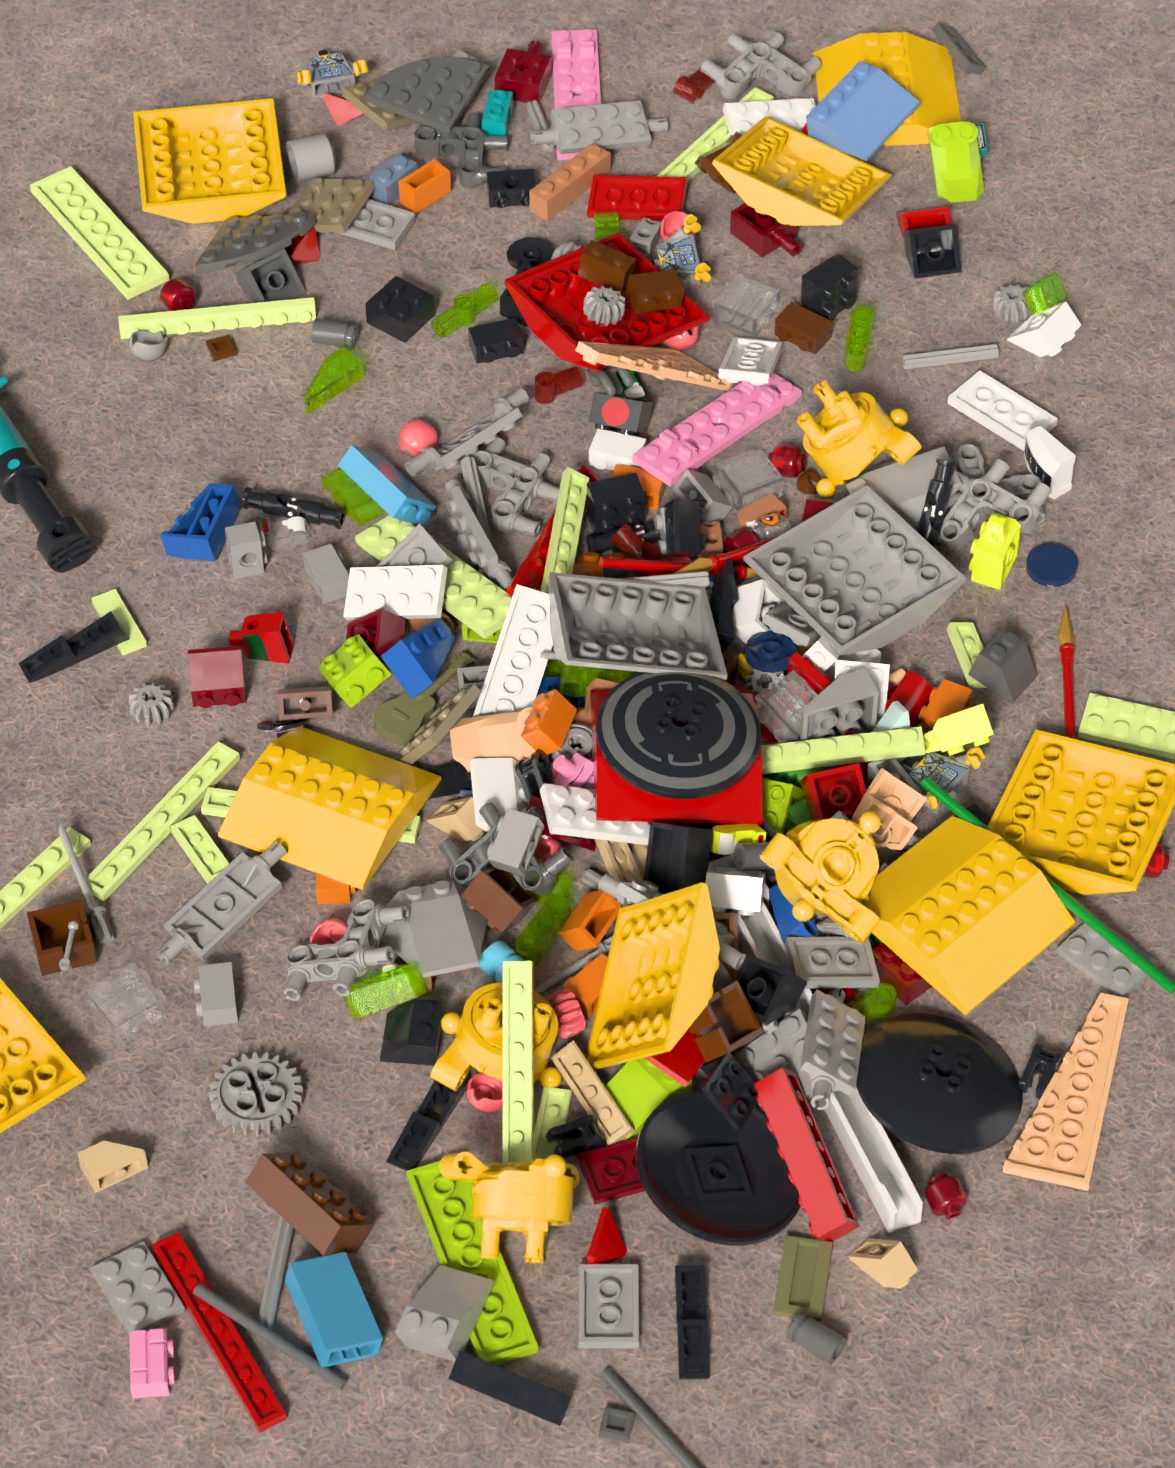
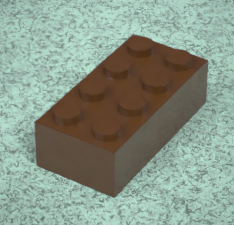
[245,1151,374,1255]

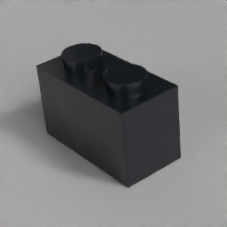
[468,318,524,364]

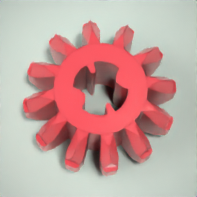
[546,988,586,1039]

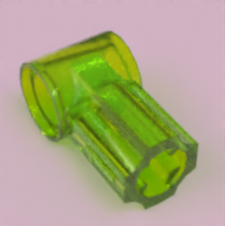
[844,983,897,1023]

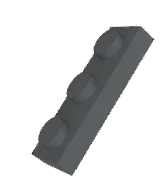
[932,23,986,75]

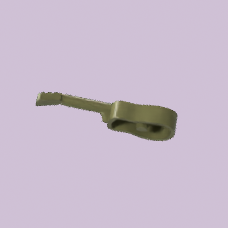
[374,652,475,745]

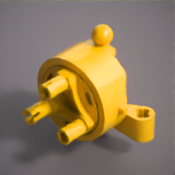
[796,380,922,498]
[760,811,881,944]
[430,982,562,1091]
[439,1152,580,1264]

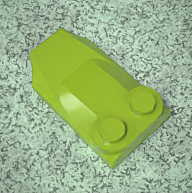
[927,121,984,203]

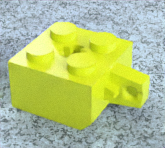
[969,512,1021,590]
[923,704,994,756]

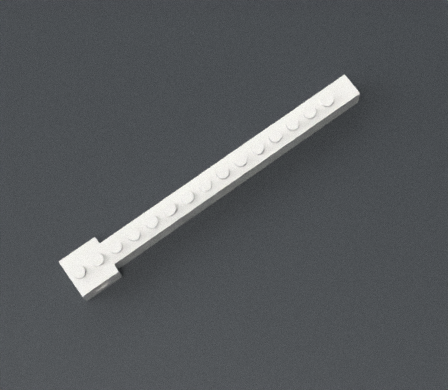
[708,854,923,1233]

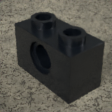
[487,169,536,208]

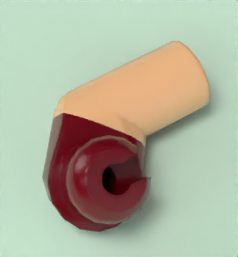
[887,668,906,700]

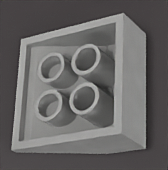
[800,668,879,741]

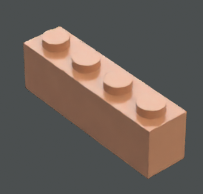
[529,143,611,221]

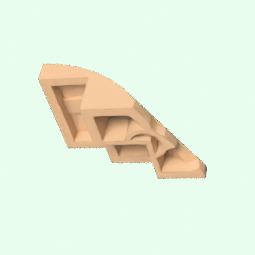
[851,768,927,850]

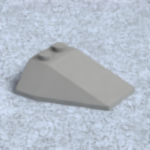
[846,446,963,531]
[381,880,488,978]

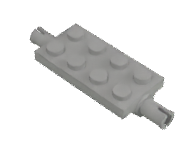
[530,100,668,154]
[404,388,529,476]
[445,479,513,591]
[156,841,287,965]
[598,874,746,970]
[800,988,865,1110]

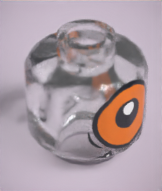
[752,512,791,541]

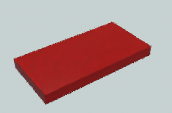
[587,175,687,221]

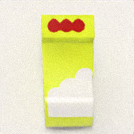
[710,824,766,855]

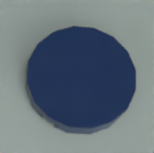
[1026,544,1078,587]
[744,631,798,673]

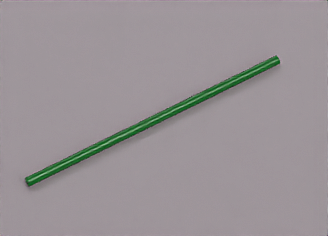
[920,777,1175,994]

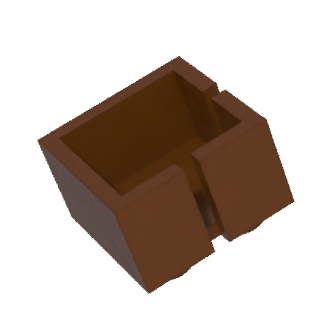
[461,865,539,933]
[27,900,97,976]
[689,981,763,1062]

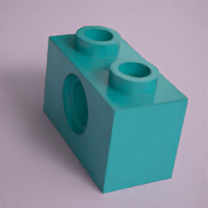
[482,90,513,136]

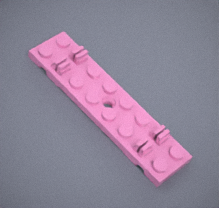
[551,29,601,160]
[632,372,802,487]

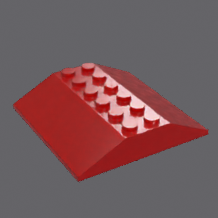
[504,232,710,370]
[590,689,762,825]

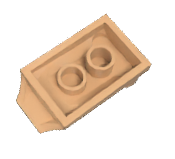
[449,707,548,773]

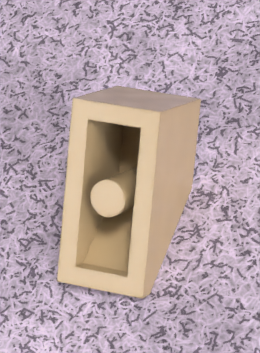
[426,797,485,842]
[78,1141,148,1193]
[848,1238,918,1289]

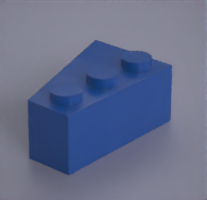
[160,483,240,561]
[381,618,455,699]

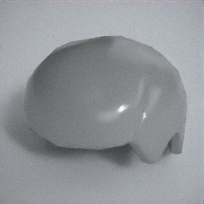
[128,330,167,361]

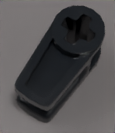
[515,750,555,803]
[1019,1043,1064,1099]
[545,1115,606,1158]

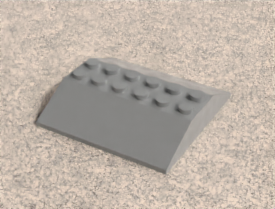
[743,485,966,655]
[549,572,728,680]

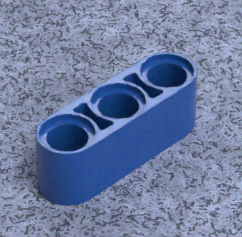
[769,883,818,944]

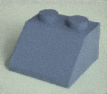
[361,153,417,205]

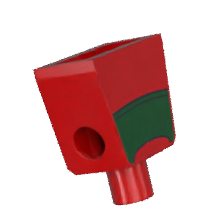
[229,612,295,664]

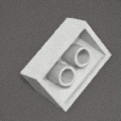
[470,758,528,833]

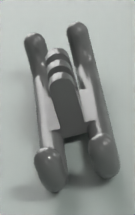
[587,365,634,396]

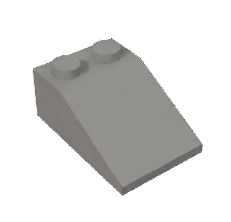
[395,1265,494,1362]

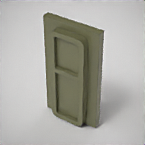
[773,1236,833,1321]

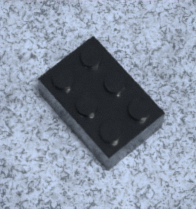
[643,821,713,894]

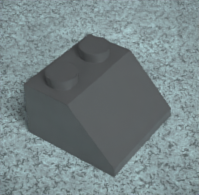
[234,248,306,303]
[968,628,1037,705]

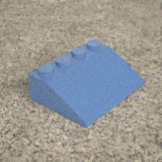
[806,61,920,161]

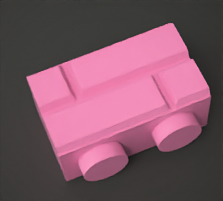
[130,1328,175,1398]

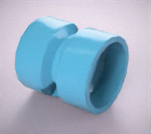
[479,941,525,983]

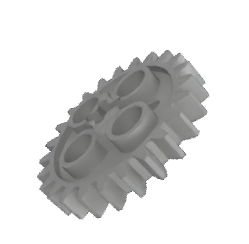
[209,1052,303,1137]

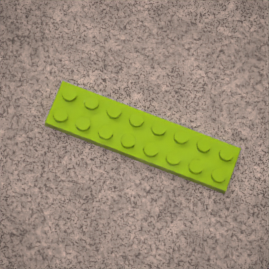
[406,1161,538,1365]

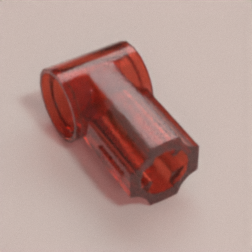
[673,68,716,104]
[534,366,583,404]
[610,524,662,560]

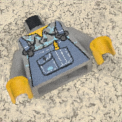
[297,50,369,98]
[649,214,711,291]
[901,747,985,815]

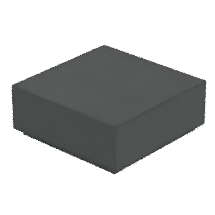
[599,1407,635,1443]

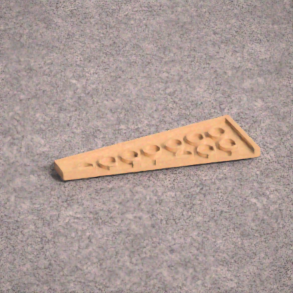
[575,341,734,391]
[1003,993,1129,1191]

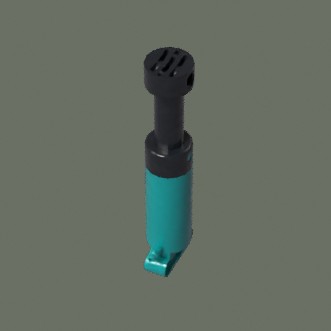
[0,376,95,573]

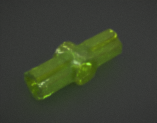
[431,282,498,338]

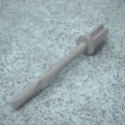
[58,823,115,945]
[533,935,613,994]

